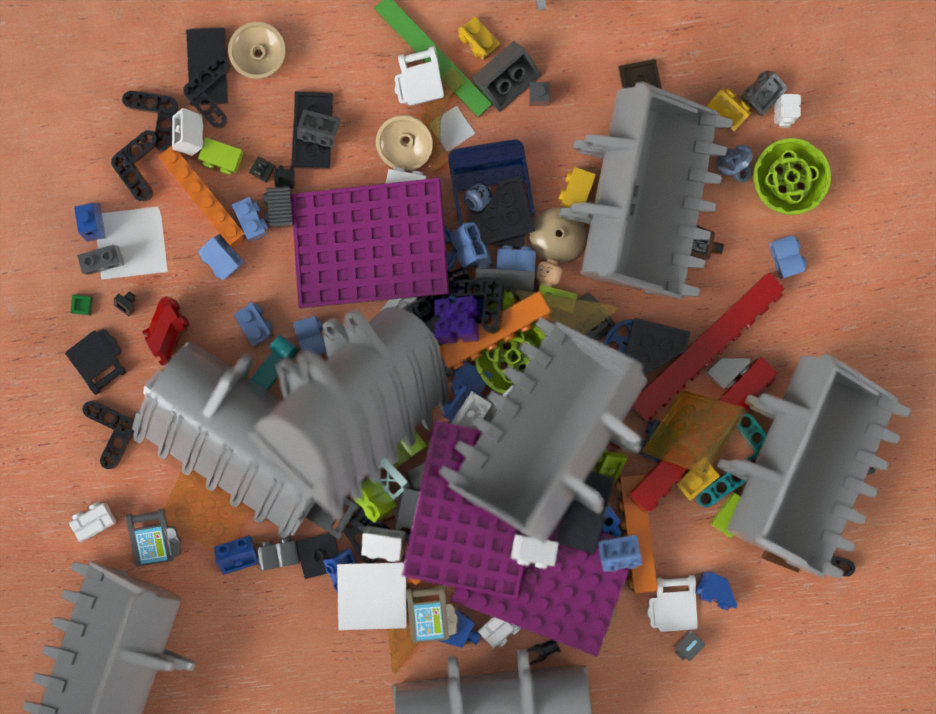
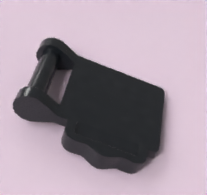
[65,329,126,395]

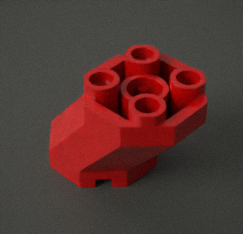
[142,296,190,366]

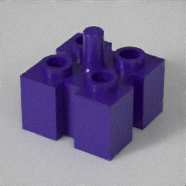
[435,296,479,344]

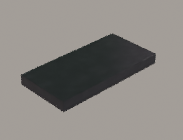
[186,27,228,106]
[291,91,334,169]
[557,471,616,554]

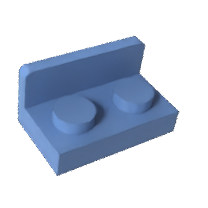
[233,302,274,347]
[598,535,642,572]

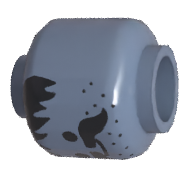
[464,183,492,212]

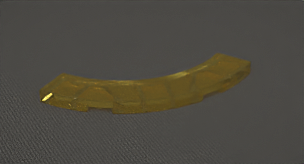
[421,67,465,173]

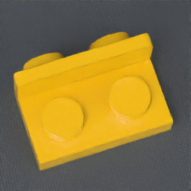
[458,16,500,61]
[706,87,752,132]
[674,458,720,501]

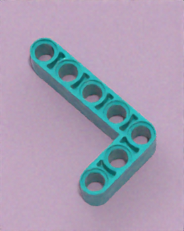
[250,335,300,391]
[695,414,767,507]

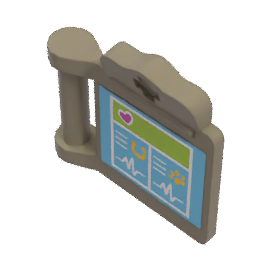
[406,584,459,643]

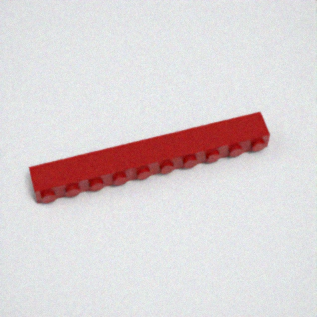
[631,272,785,421]
[627,357,777,512]

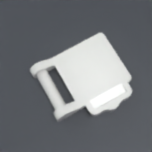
[395,46,444,106]
[647,575,698,632]

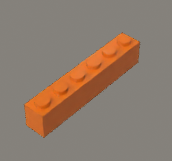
[158,146,246,248]
[439,291,553,370]
[616,474,658,593]

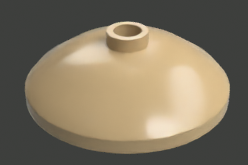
[228,22,286,79]
[376,115,433,171]
[530,207,587,264]

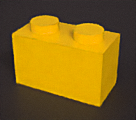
[559,167,596,208]

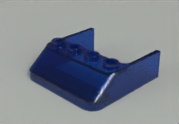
[448,139,535,226]

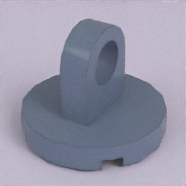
[716,145,753,183]

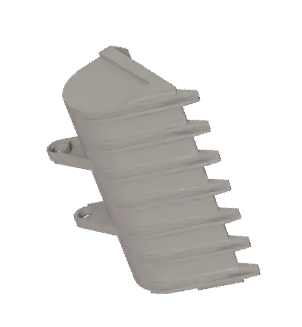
[559,82,733,300]
[248,307,449,520]
[439,318,647,543]
[132,342,316,539]
[717,354,911,579]
[23,561,196,714]
[392,649,592,714]

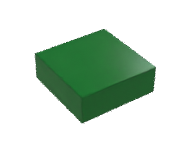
[70,294,93,316]

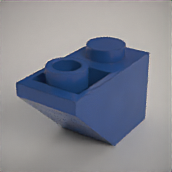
[695,572,737,611]

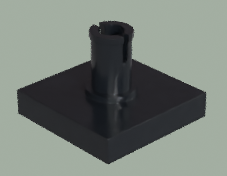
[296,533,339,579]

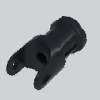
[448,266,471,286]
[527,639,561,665]

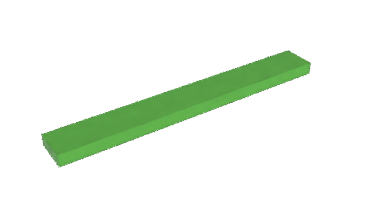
[374,0,492,118]

